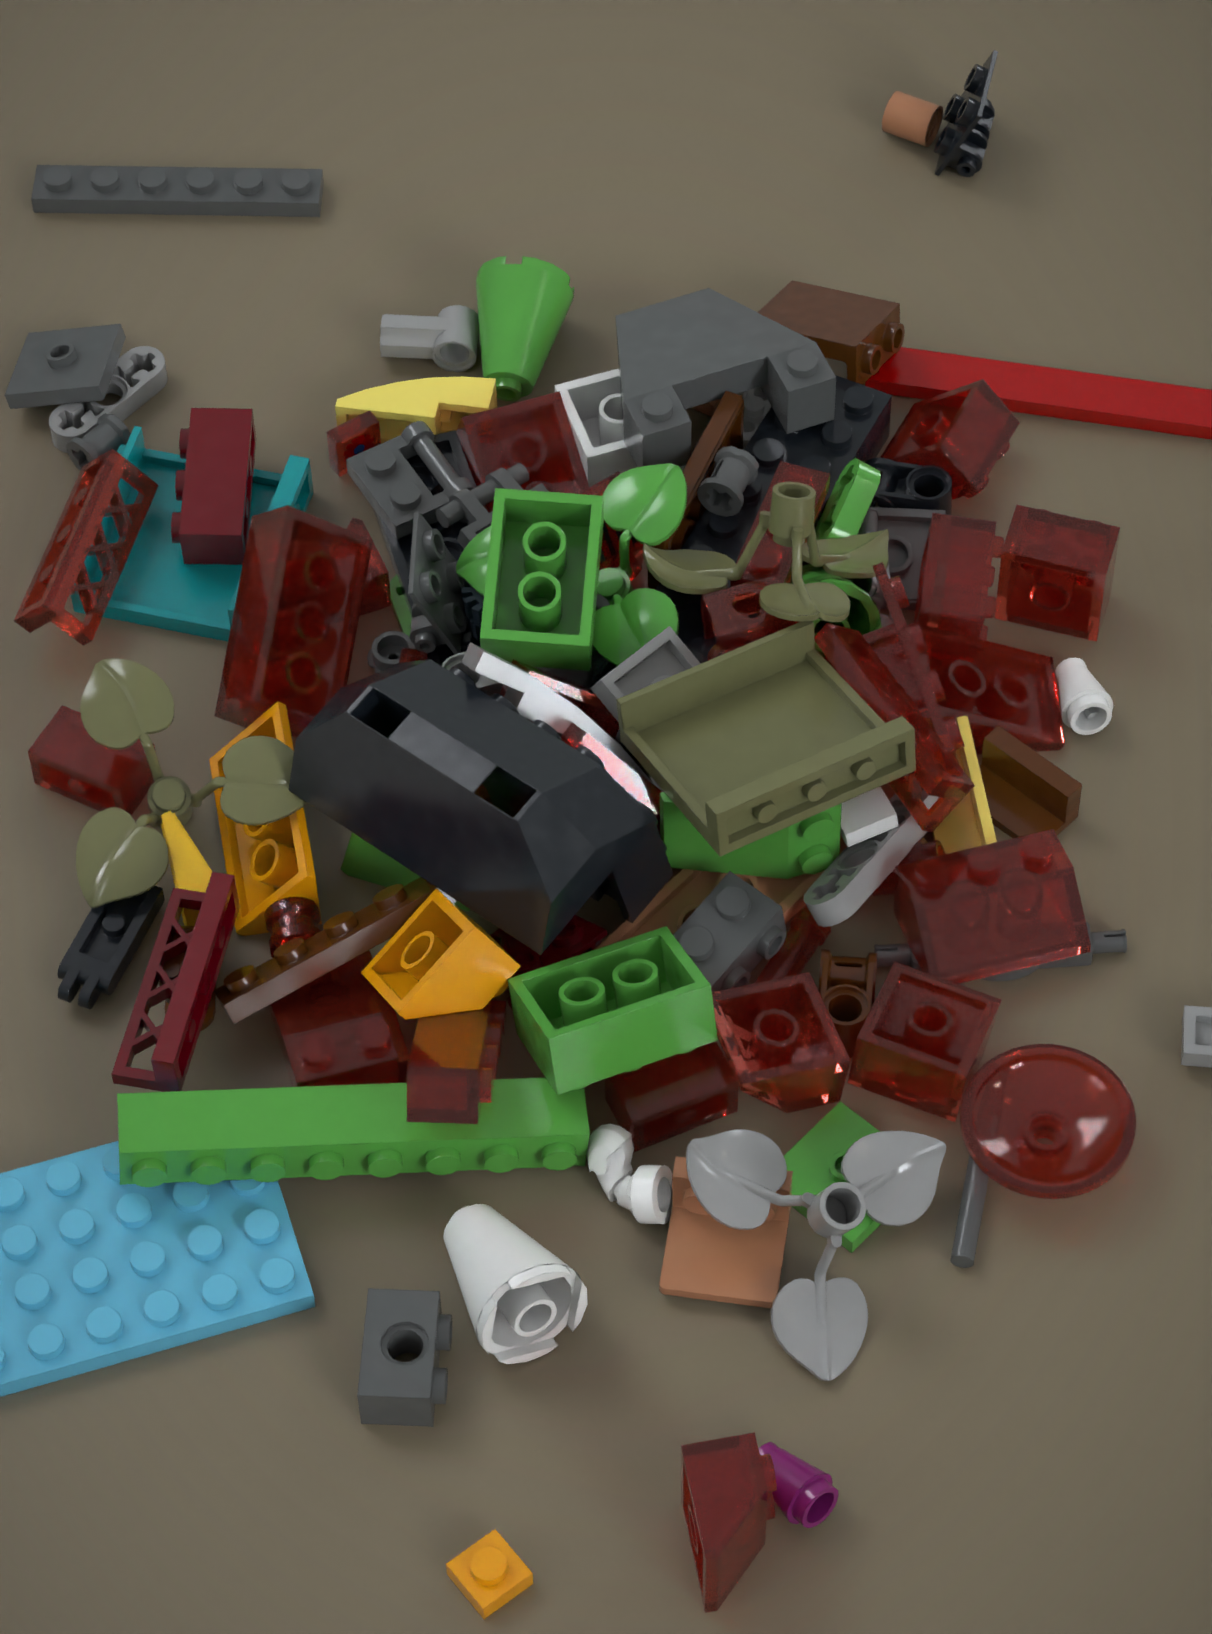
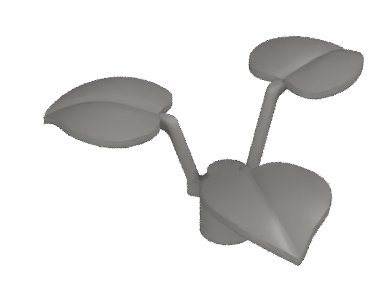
[686,1129,946,1381]

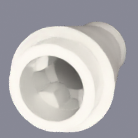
[1055,658,1113,735]

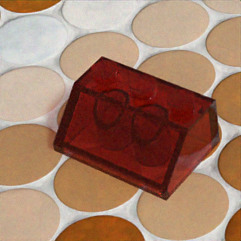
[893,829,1091,990]

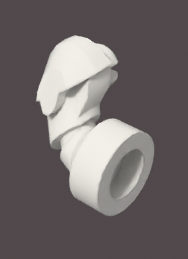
[586,1124,672,1224]

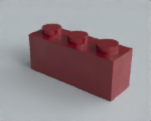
[171,408,257,565]

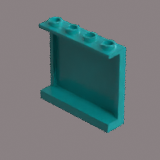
[64,426,314,646]

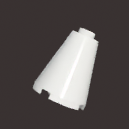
[443,1204,588,1364]

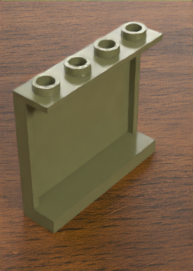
[616,621,916,856]

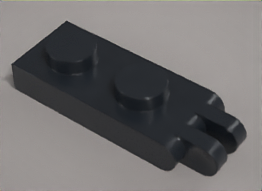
[57,886,165,1009]

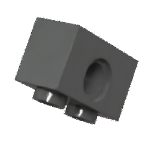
[357,1288,452,1427]

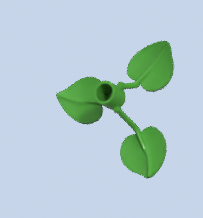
[456,463,687,666]

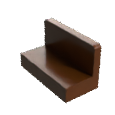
[979,725,1082,854]

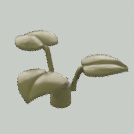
[643,482,889,622]
[76,658,307,908]

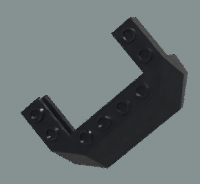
[289,659,673,955]

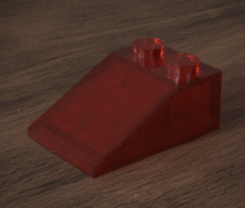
[456,391,604,539]
[888,623,1065,755]
[269,950,411,1087]

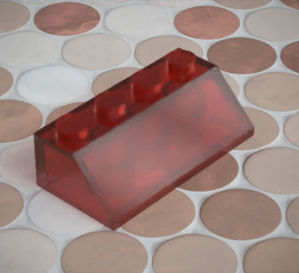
[214,505,373,737]

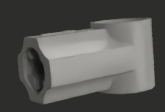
[380,305,480,372]

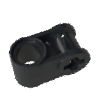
[865,458,952,528]

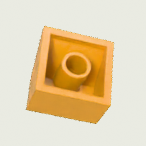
[361,888,521,1020]

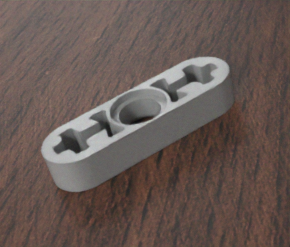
[49,346,168,453]

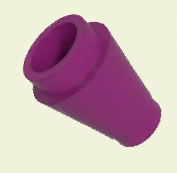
[749,1442,839,1528]

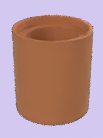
[882,91,943,147]

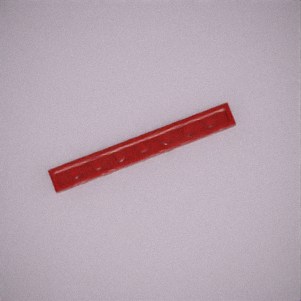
[865,347,1212,440]

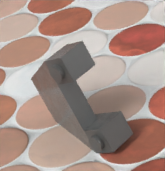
[615,288,836,467]

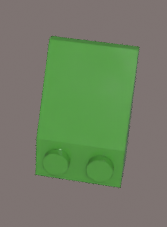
[660,792,842,879]

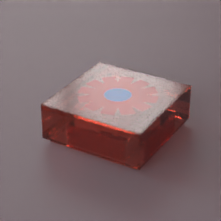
[326,411,381,477]

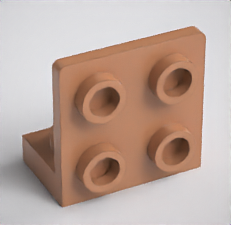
[659,1156,793,1308]

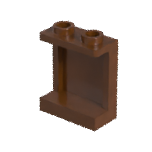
[758,280,905,385]

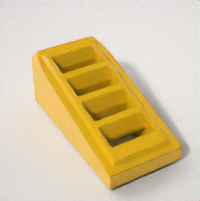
[161,810,212,926]

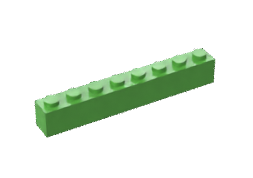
[117,1077,590,1187]

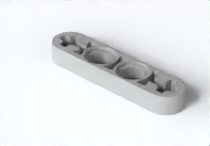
[803,772,953,927]

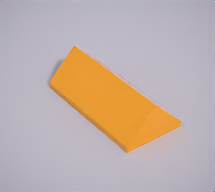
[209,702,322,936]

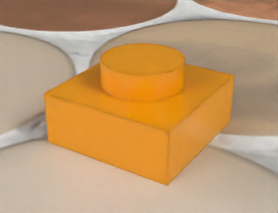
[446,1529,533,1619]

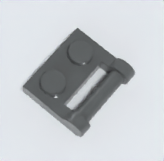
[346,421,475,540]

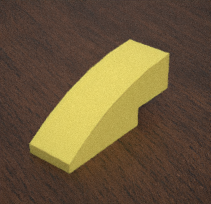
[335,376,498,445]

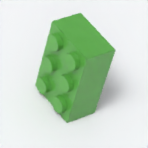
[480,488,604,671]
[508,926,718,1095]

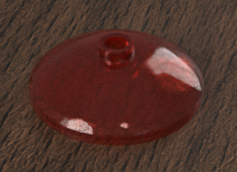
[960,1044,1136,1199]

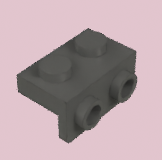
[673,871,786,1011]

